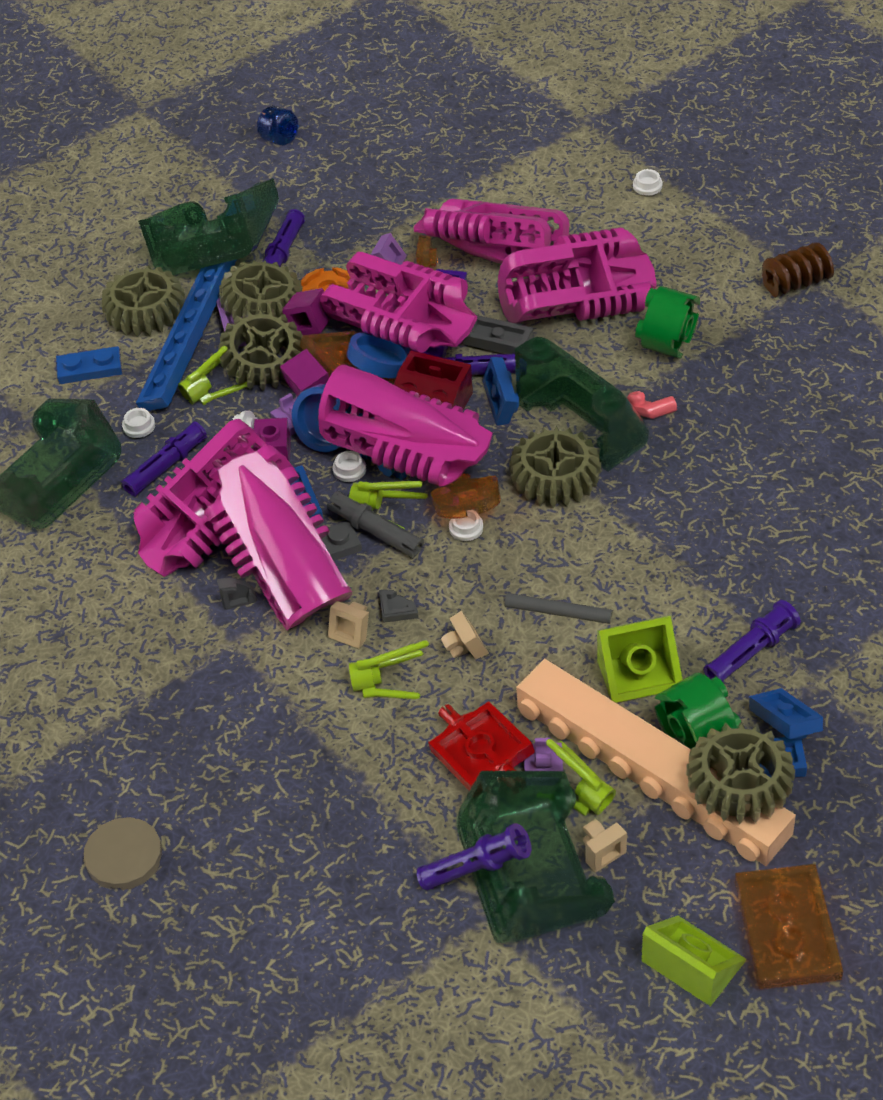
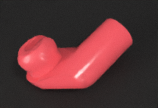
[627,391,677,419]

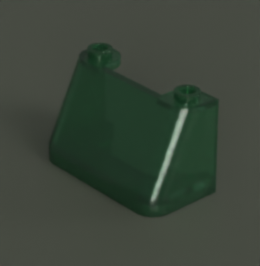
[138,178,279,275]
[515,337,649,472]
[0,398,121,529]
[457,771,615,943]

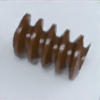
[762,242,834,297]

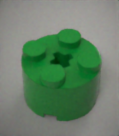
[635,286,700,359]
[654,672,741,750]

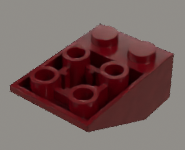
[394,350,473,410]

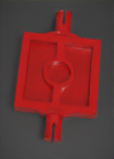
[428,701,535,795]

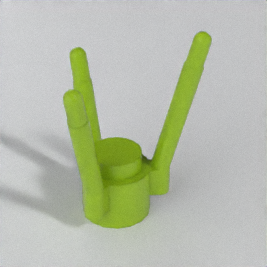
[178,346,248,405]
[349,481,428,529]
[349,640,429,699]
[535,739,616,816]

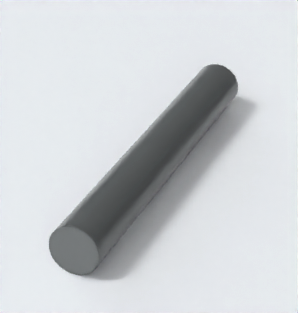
[505,593,613,624]

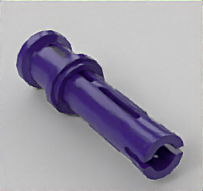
[703,599,801,682]
[417,823,532,891]

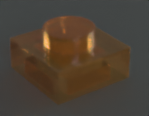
[416,235,438,268]

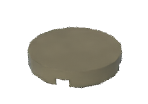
[84,817,162,890]

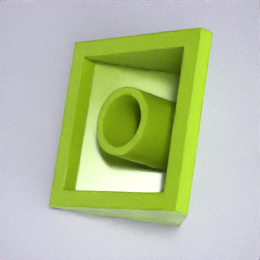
[597,615,683,703]
[642,915,747,1007]

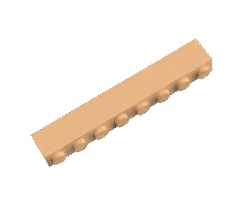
[517,659,796,866]

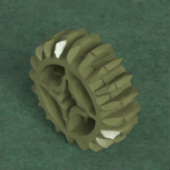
[219,259,302,321]
[101,265,185,337]
[218,308,305,391]
[509,426,601,509]
[686,721,795,825]

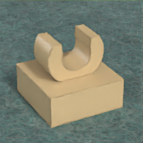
[328,601,369,649]
[441,611,489,659]
[583,819,627,873]

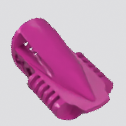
[414,199,569,264]
[498,227,657,324]
[320,252,478,353]
[318,364,493,486]
[134,419,292,577]
[204,451,352,630]

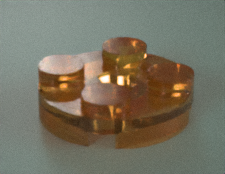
[431,474,501,519]

